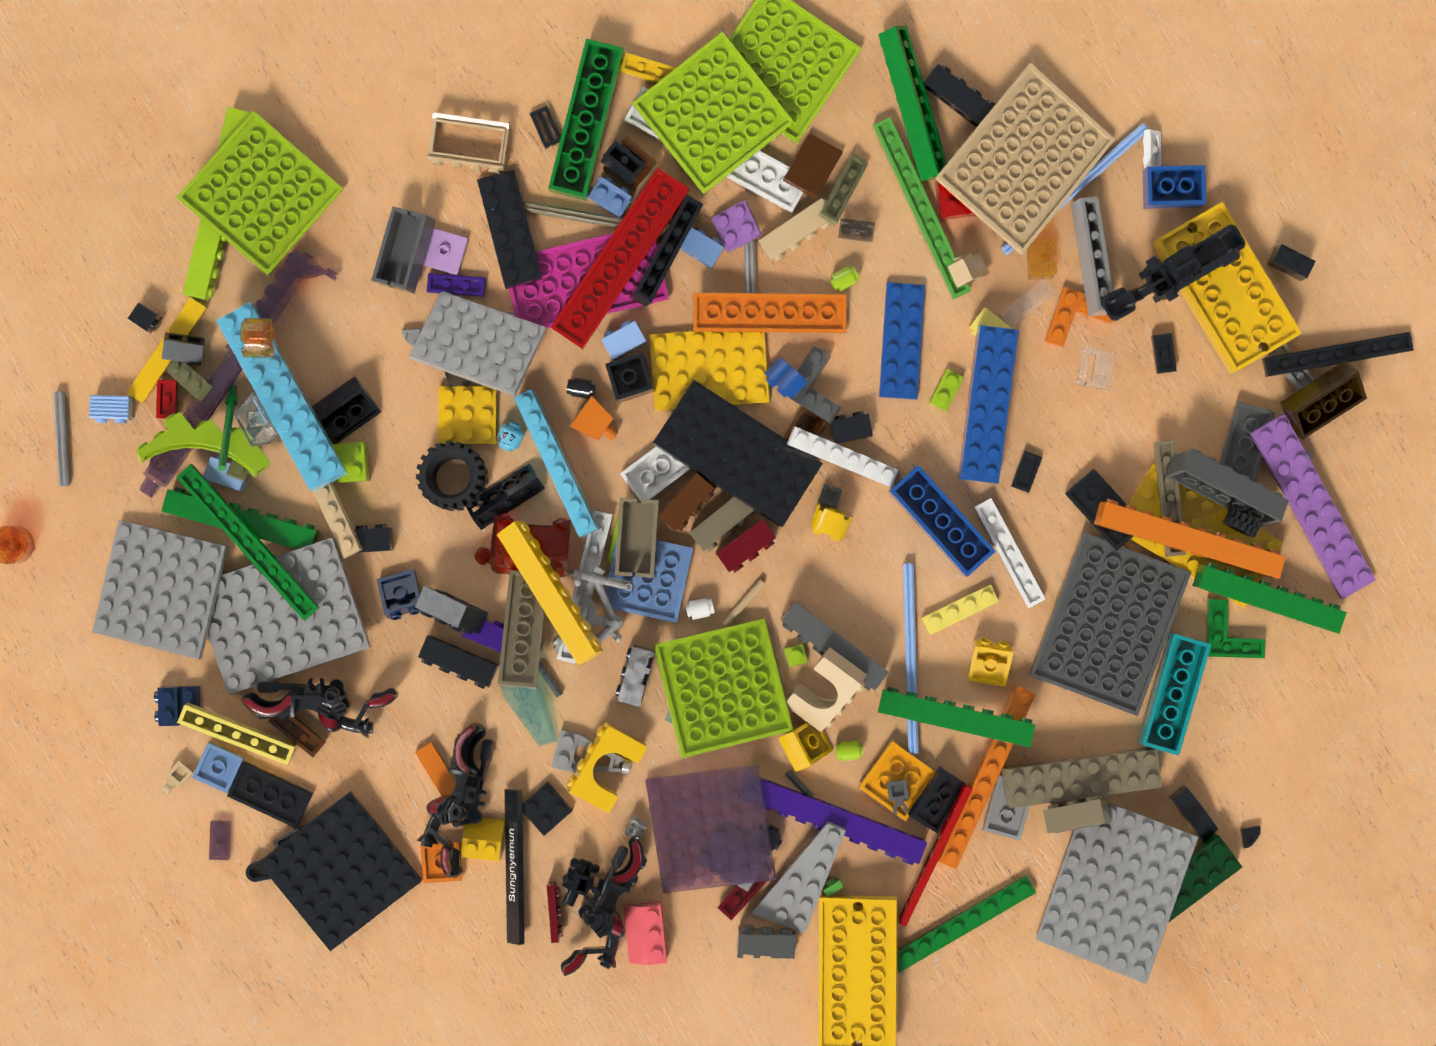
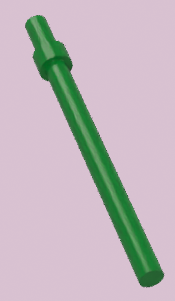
[218,385,238,471]

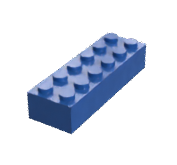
[888,465,996,577]

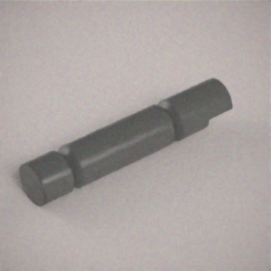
[538,661,563,697]
[785,769,814,798]

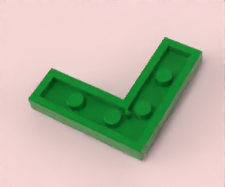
[1206,599,1265,658]

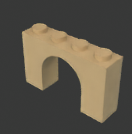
[786,647,867,732]

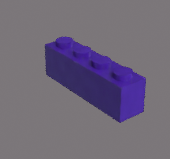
[462,618,543,652]

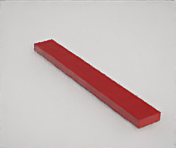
[898,783,973,927]

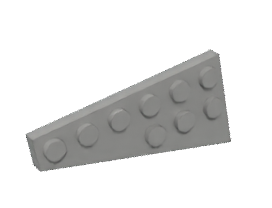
[751,822,846,934]

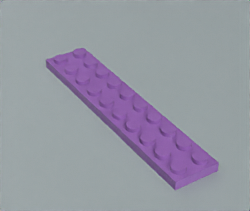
[1249,414,1376,599]

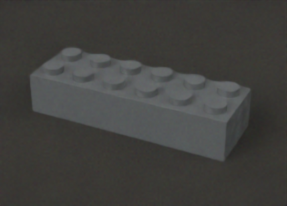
[1165,449,1289,526]
[781,601,889,691]

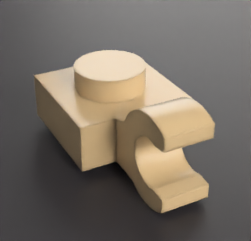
[161,760,194,794]

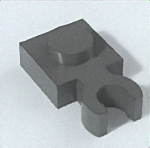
[886,779,909,815]

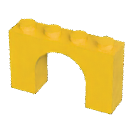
[567,722,648,813]

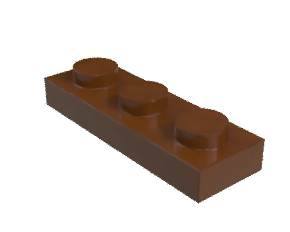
[268,716,326,757]

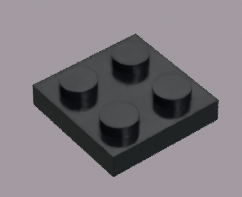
[522,782,573,836]

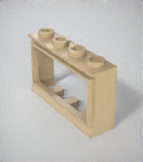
[427,112,511,174]

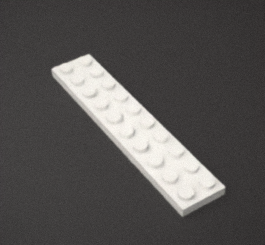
[624,87,803,213]

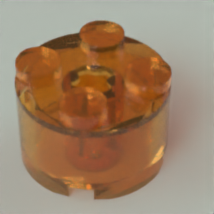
[240,318,276,358]
[0,526,35,564]

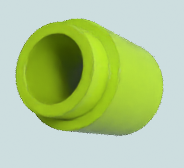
[830,266,860,292]
[835,740,863,761]

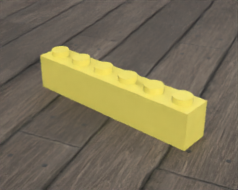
[177,703,297,765]

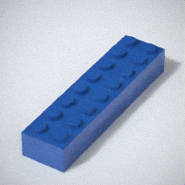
[958,325,1019,484]

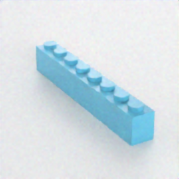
[514,389,600,537]

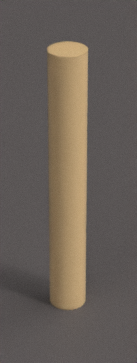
[722,579,765,627]

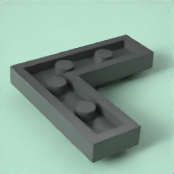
[786,346,841,424]

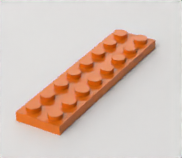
[693,293,847,333]

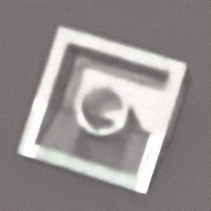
[234,392,278,447]

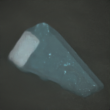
[500,679,558,746]

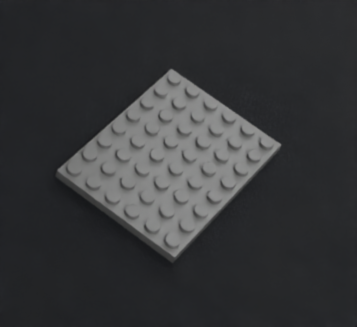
[208,537,371,695]
[1036,799,1199,984]

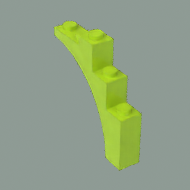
[136,412,270,477]

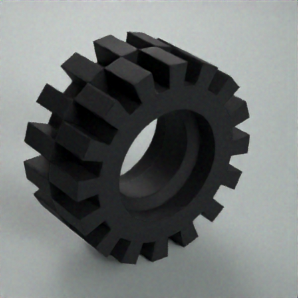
[1223,508,1262,538]

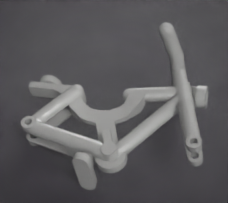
[552,565,633,651]

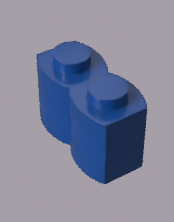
[764,357,807,399]

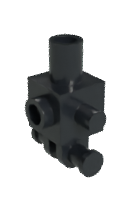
[562,858,600,907]

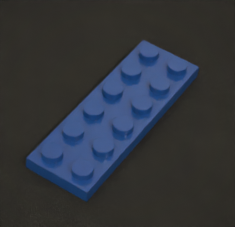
[879,282,925,400]

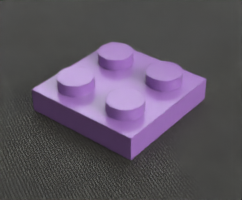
[711,200,762,253]

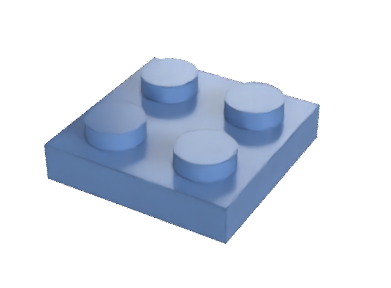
[192,742,245,793]

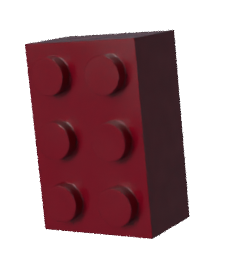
[715,519,776,573]

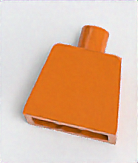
[570,396,618,441]

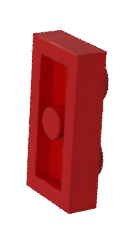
[156,380,178,419]

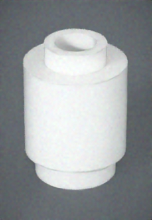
[686,598,715,620]

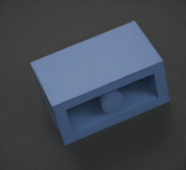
[680,227,724,269]

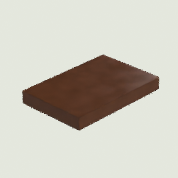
[783,134,843,199]

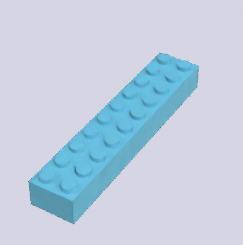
[216,302,348,492]

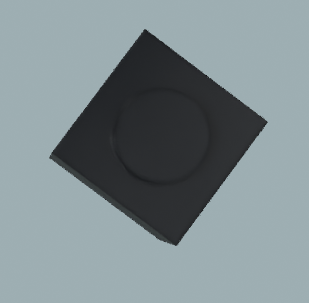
[127,303,162,333]

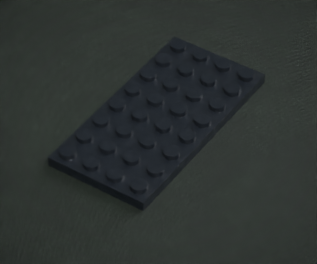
[652,380,823,528]

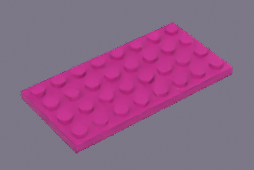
[509,233,669,329]

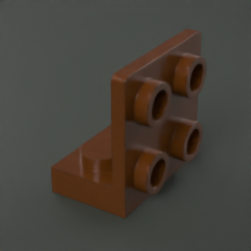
[603,136,656,193]

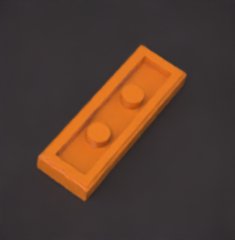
[415,742,456,796]

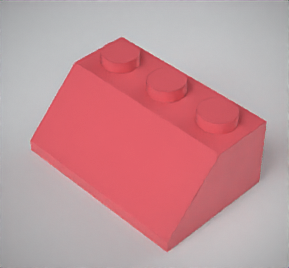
[623,901,667,965]

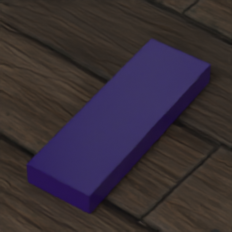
[427,273,486,297]

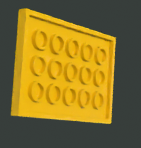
[649,331,769,411]

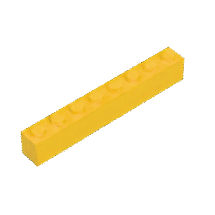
[497,520,604,665]

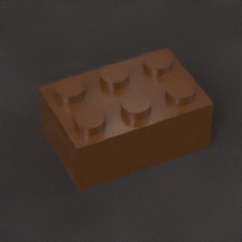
[658,473,714,532]

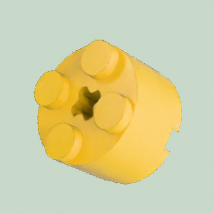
[809,504,853,542]

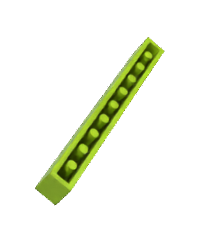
[182,107,251,302]

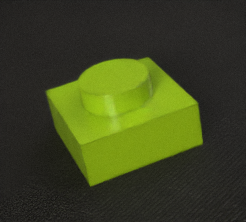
[784,644,808,667]

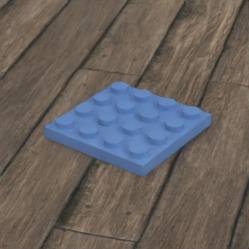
[602,540,693,623]

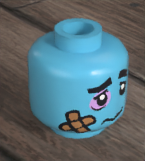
[496,421,524,451]

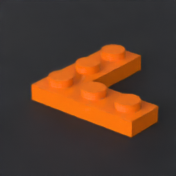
[1044,287,1113,348]

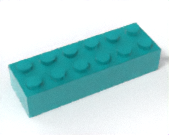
[1137,632,1212,756]

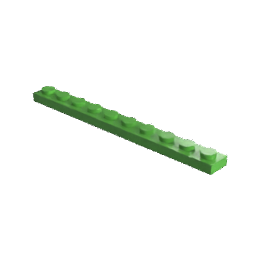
[873,117,971,299]

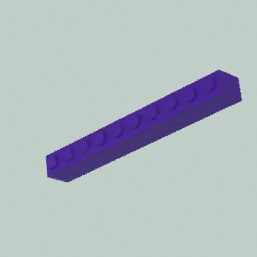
[739,772,927,865]

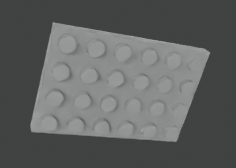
[409,292,547,396]

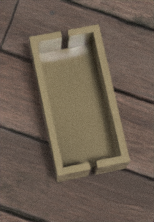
[615,498,659,578]

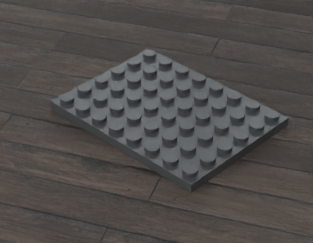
[1029,532,1191,716]

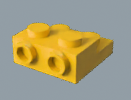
[967,638,1014,687]

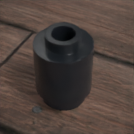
[567,378,595,399]

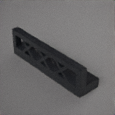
[466,464,545,530]

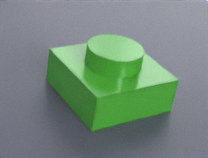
[823,877,843,897]

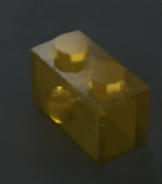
[1027,238,1057,280]

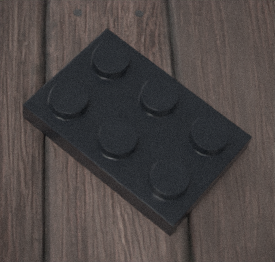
[907,766,965,834]

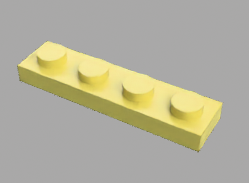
[921,584,999,635]

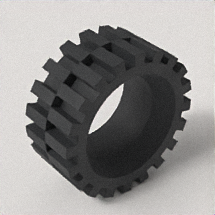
[416,441,488,511]

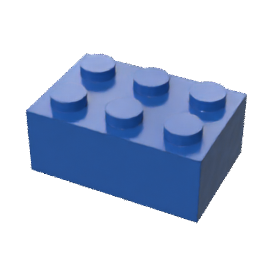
[1142,165,1206,209]

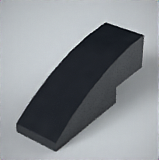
[1169,785,1218,841]

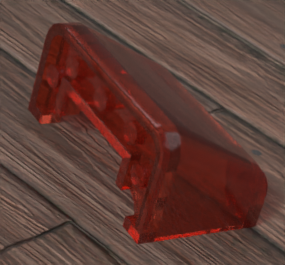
[489,514,572,578]

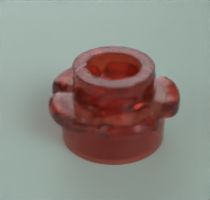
[474,547,492,565]

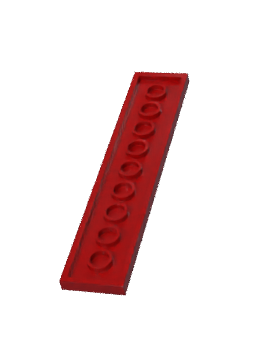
[550,168,690,350]

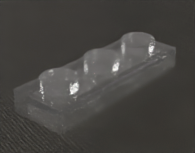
[998,278,1056,328]

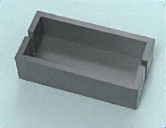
[371,206,436,294]

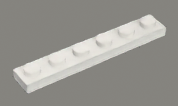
[787,427,899,488]
[974,498,1046,608]

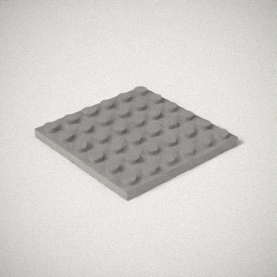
[92,520,228,659]

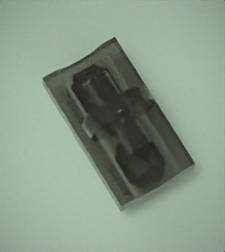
[838,218,875,242]

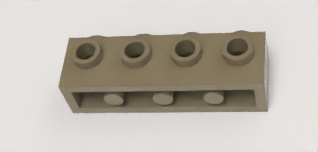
[689,497,758,552]

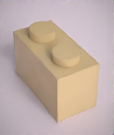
[948,252,990,288]

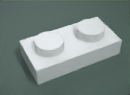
[1143,129,1161,169]

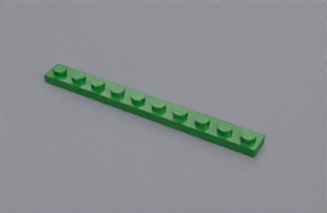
[176,464,320,621]
[898,875,1036,973]

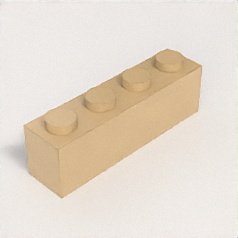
[758,198,832,262]

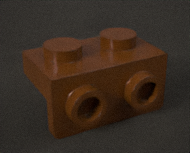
[783,407,827,453]

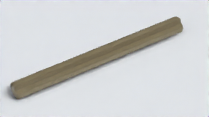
[524,201,624,228]

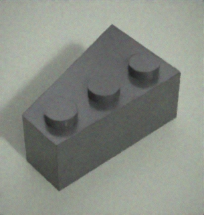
[737,925,796,959]

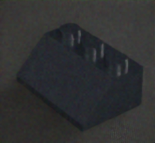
[312,376,382,444]

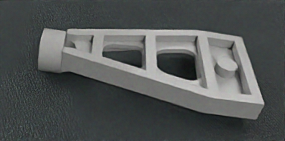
[552,729,632,775]

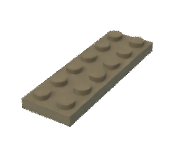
[498,570,544,689]

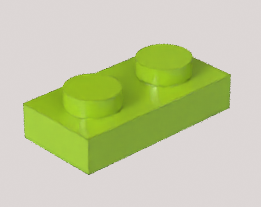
[929,369,964,412]

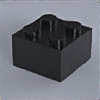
[605,352,655,403]

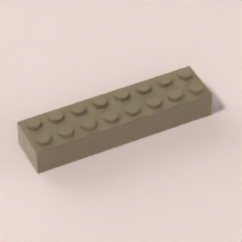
[1001,747,1162,808]

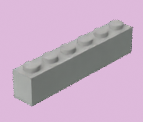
[1071,197,1113,316]

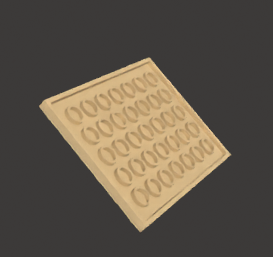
[935,63,1115,255]

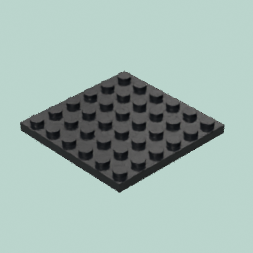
[258,791,422,951]

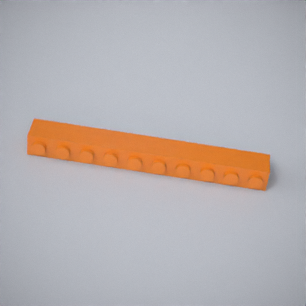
[1094,499,1286,579]
[938,684,1036,869]

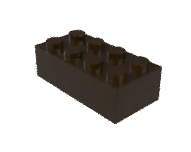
[1280,361,1367,440]

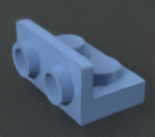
[588,176,633,218]

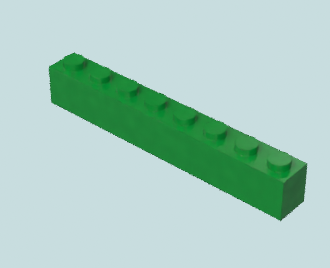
[878,25,947,182]
[161,487,319,549]
[1192,562,1347,634]
[878,687,1036,748]

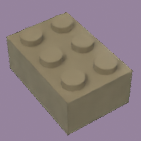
[1043,796,1112,834]

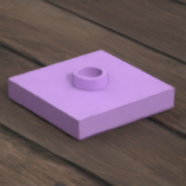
[423,228,469,275]

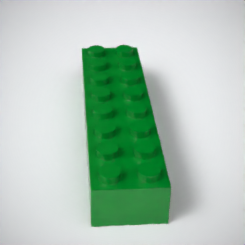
[548,38,624,201]

